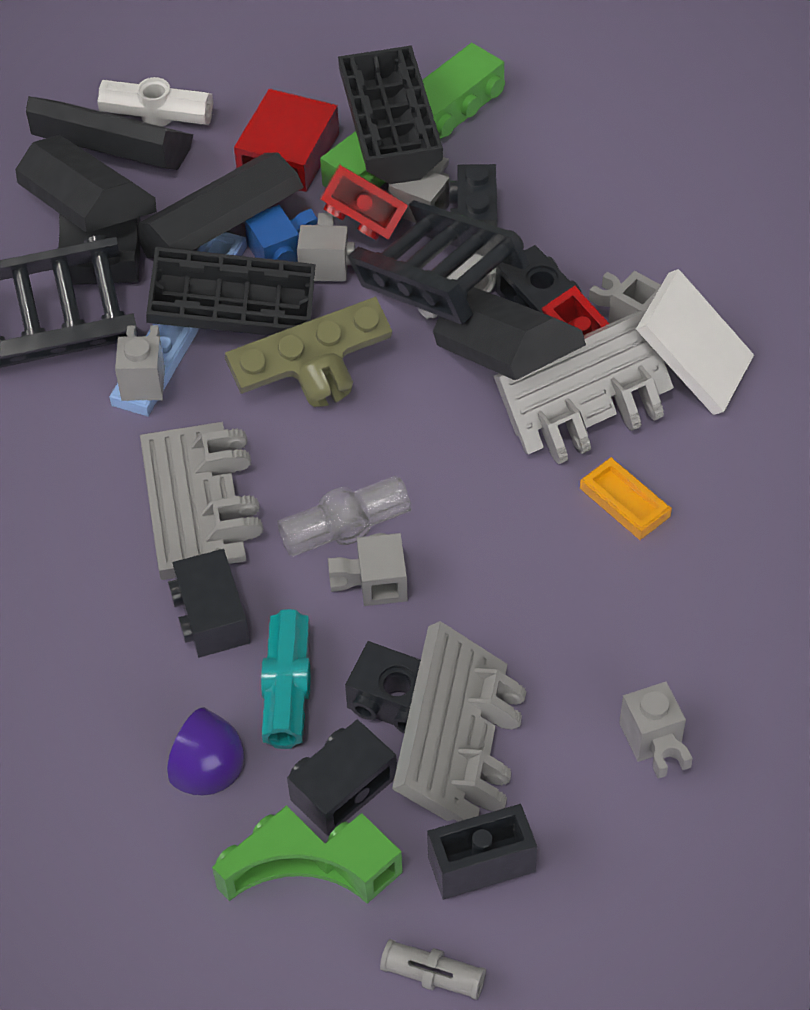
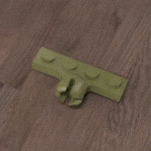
[225,296,393,407]

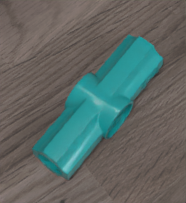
[261,609,311,749]

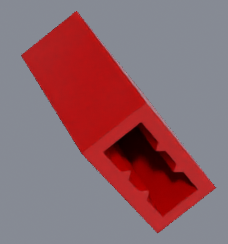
[234,89,339,192]

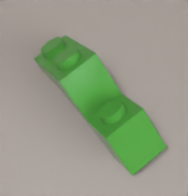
[212,805,403,904]

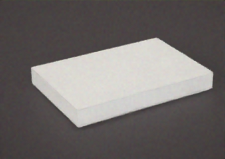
[636,269,754,415]

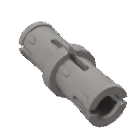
[380,939,486,1000]

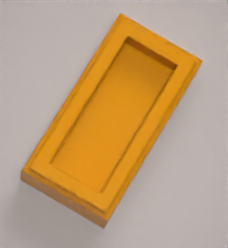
[580,457,672,540]

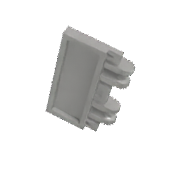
[494,310,674,464]
[140,422,263,580]
[392,621,526,822]

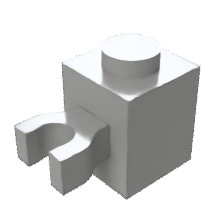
[388,157,450,223]
[297,213,355,281]
[589,270,661,324]
[115,325,165,401]
[328,533,408,606]
[619,682,693,779]

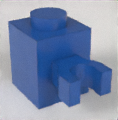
[244,205,318,262]

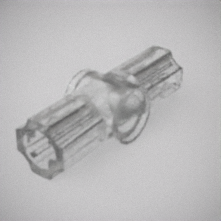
[277,476,411,557]

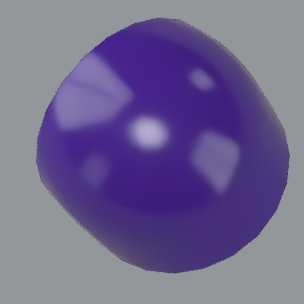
[167,707,244,796]

